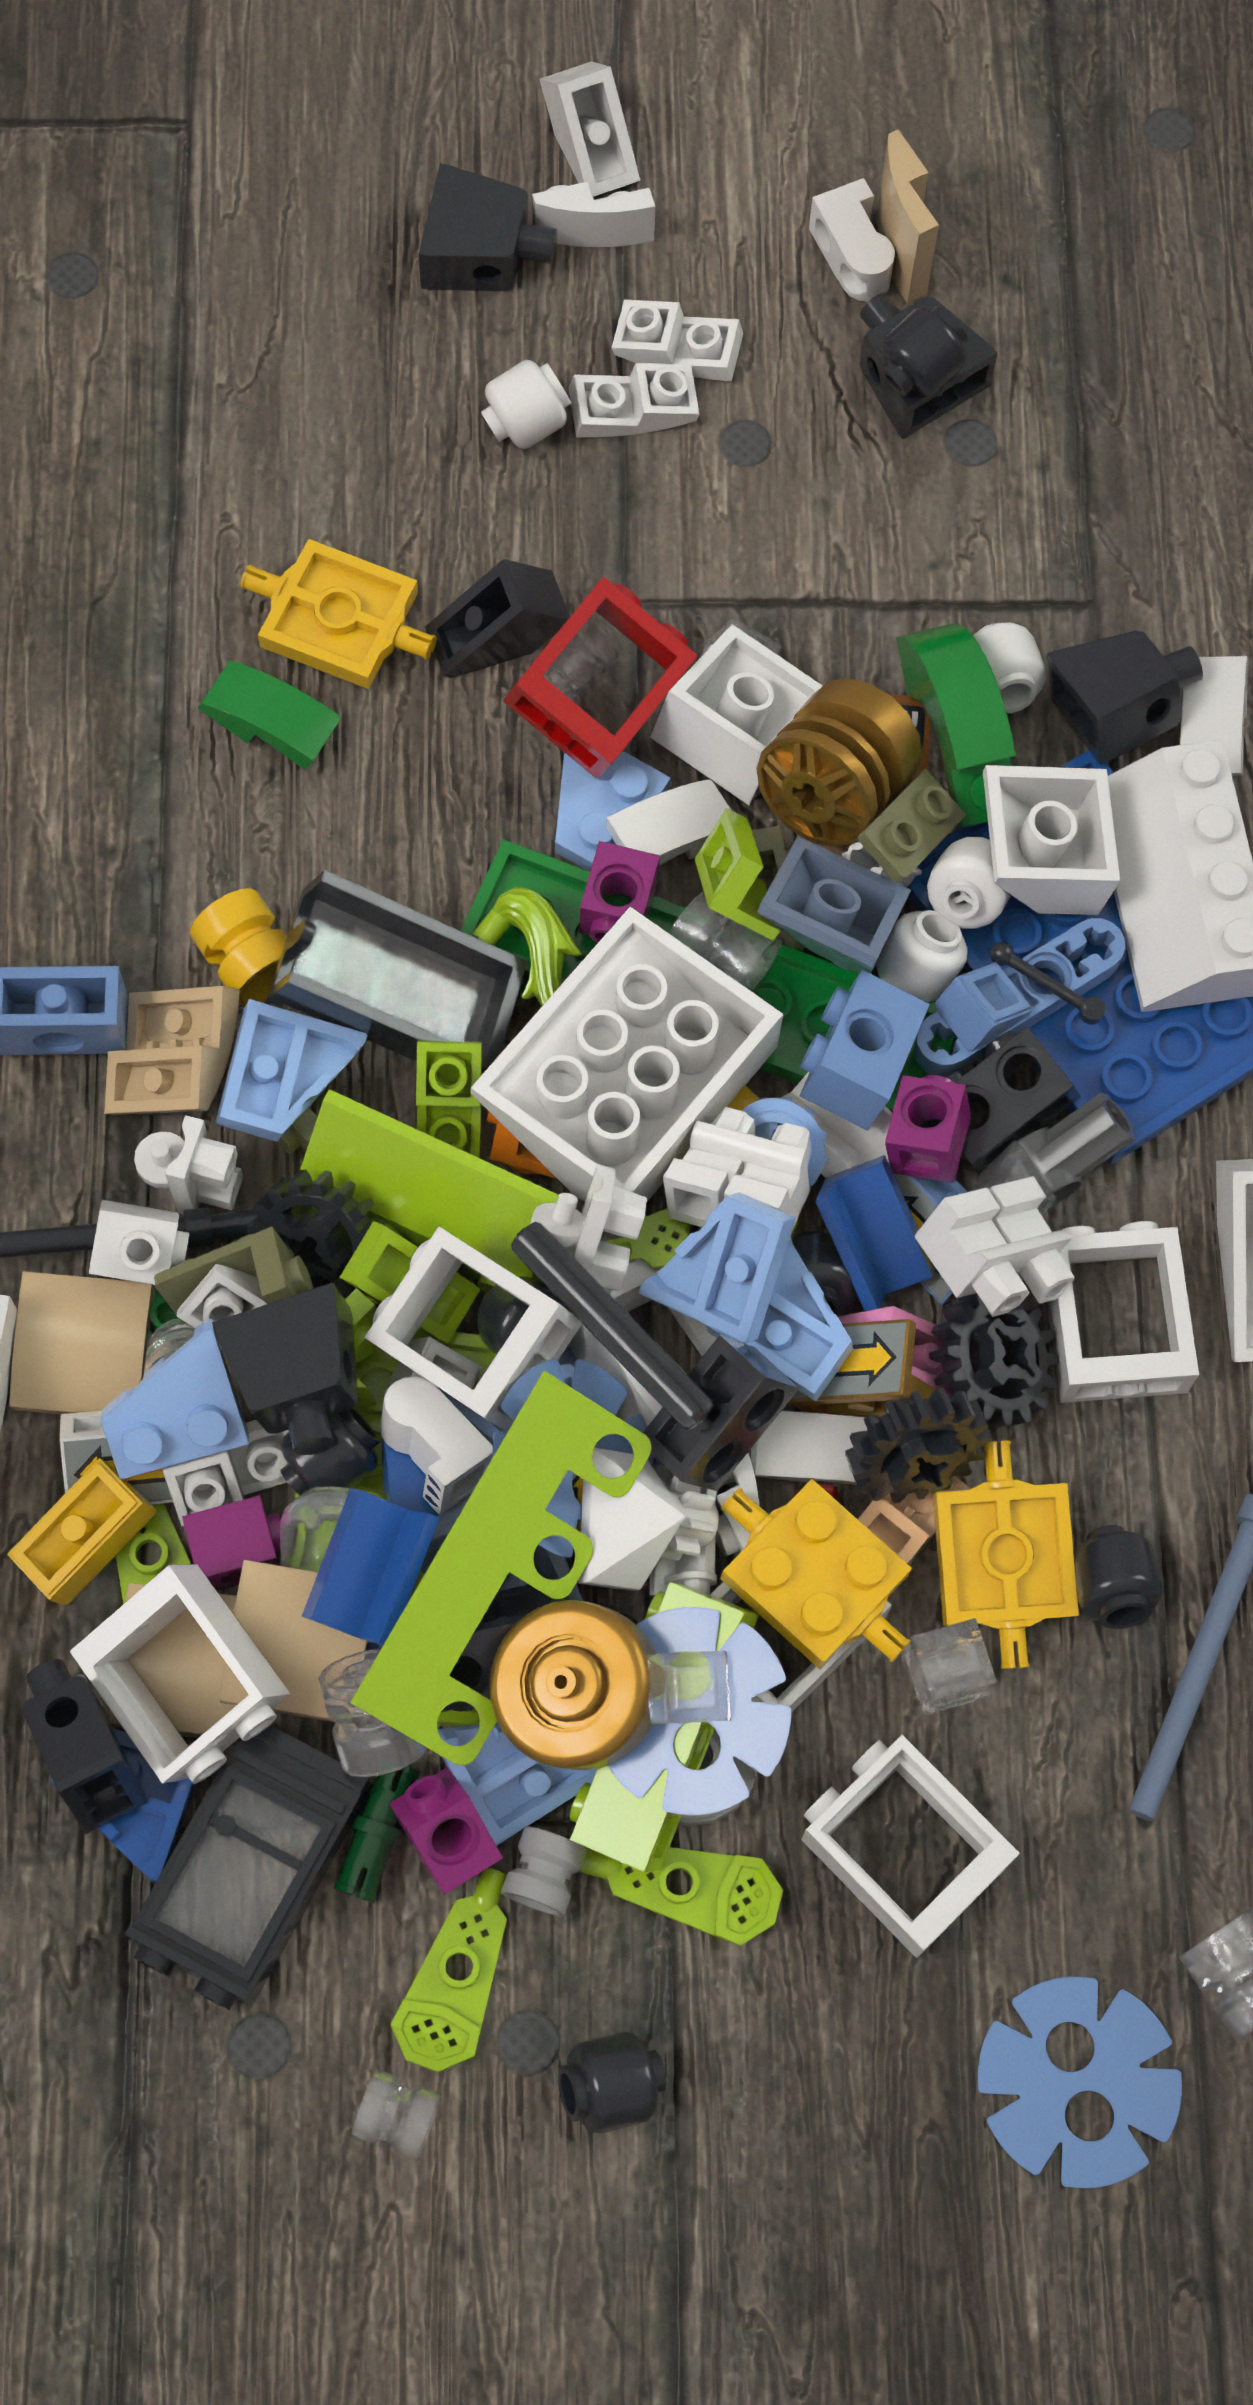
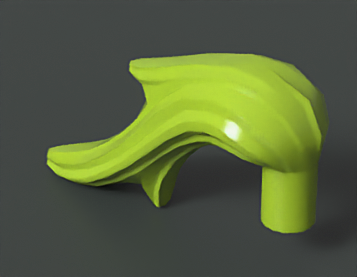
[473,887,582,1007]

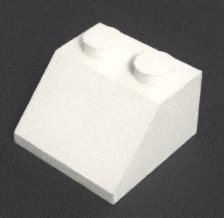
[650,624,822,805]
[983,765,1120,915]

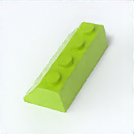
[300,1089,559,1293]

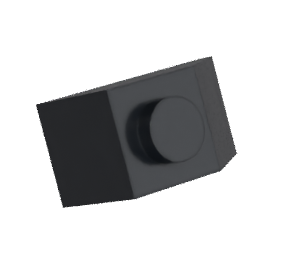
[425,559,570,678]

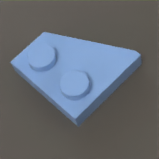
[555,751,671,872]
[215,999,367,1142]
[639,1192,796,1344]
[706,1237,853,1401]
[100,1320,249,1480]
[438,1722,597,1846]

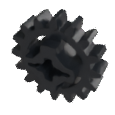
[247,1169,386,1298]
[929,1293,1059,1430]
[845,1388,992,1503]

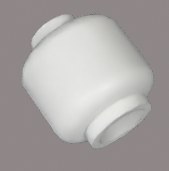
[481,360,572,449]
[973,622,1046,713]
[927,837,1011,929]
[875,910,968,1003]

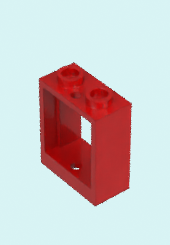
[503,576,698,779]

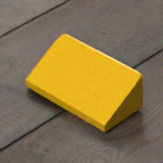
[7,1458,157,1605]

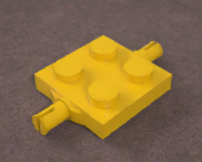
[240,539,437,689]
[933,1441,1079,1669]
[720,1479,912,1670]

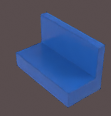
[815,1155,936,1311]
[301,1488,440,1646]

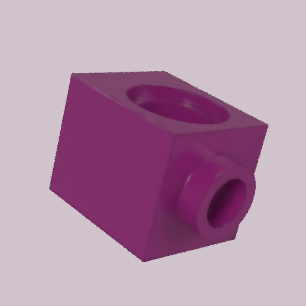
[580,841,660,943]
[885,1075,971,1183]
[182,1495,288,1591]
[389,1767,503,1895]

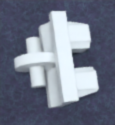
[134,1115,243,1214]
[530,1164,647,1291]

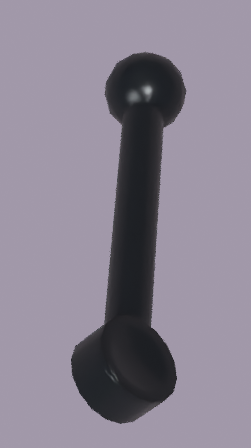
[989,941,1106,1025]

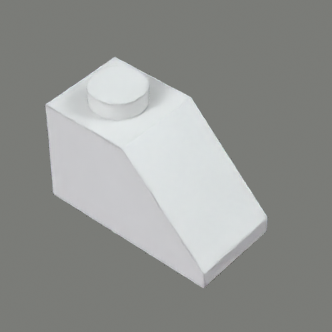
[539,61,640,197]

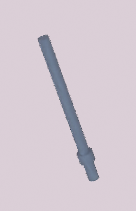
[1128,1494,1253,1821]

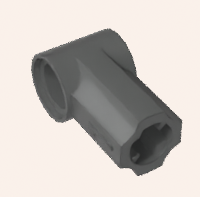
[1002,1093,1136,1211]

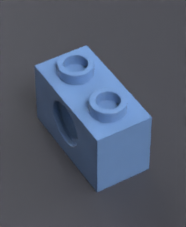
[0,966,128,1055]
[799,970,930,1131]

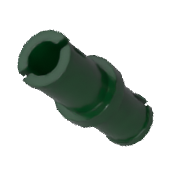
[333,1758,421,1903]

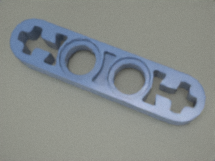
[914,918,1126,1076]

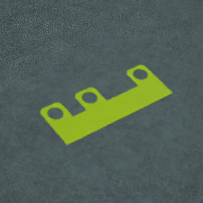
[350,1370,651,1765]

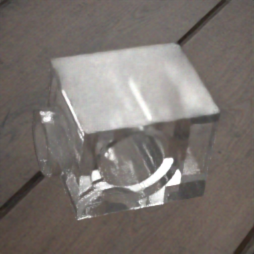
[904,1618,997,1716]

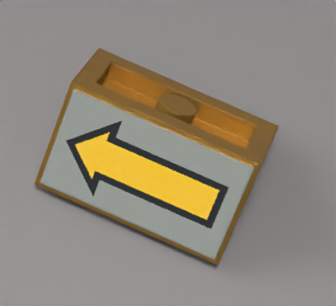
[789,1319,936,1417]

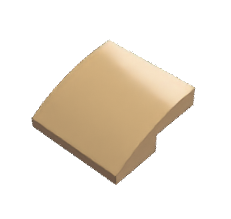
[877,130,939,304]
[104,986,240,1115]
[9,1271,155,1415]
[220,1560,368,1725]
[109,1583,237,1742]

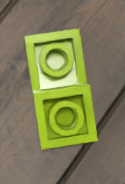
[416,1040,482,1159]

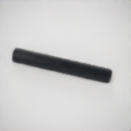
[511,1222,714,1430]

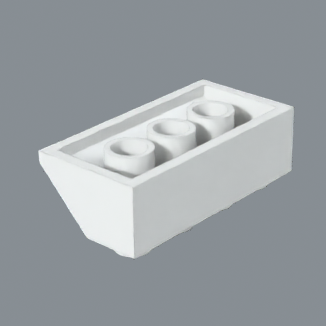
[1108,739,1253,1012]

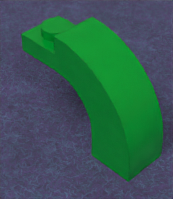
[896,623,1016,828]

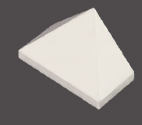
[579,1447,686,1591]

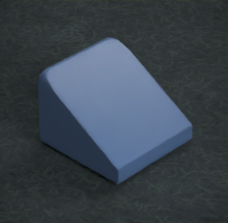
[935,962,1033,1051]

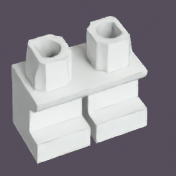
[663,1107,811,1230]
[914,1176,1075,1317]

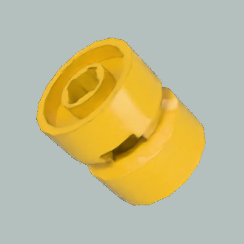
[189,888,287,1007]

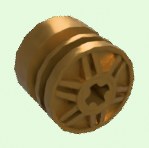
[756,678,922,847]

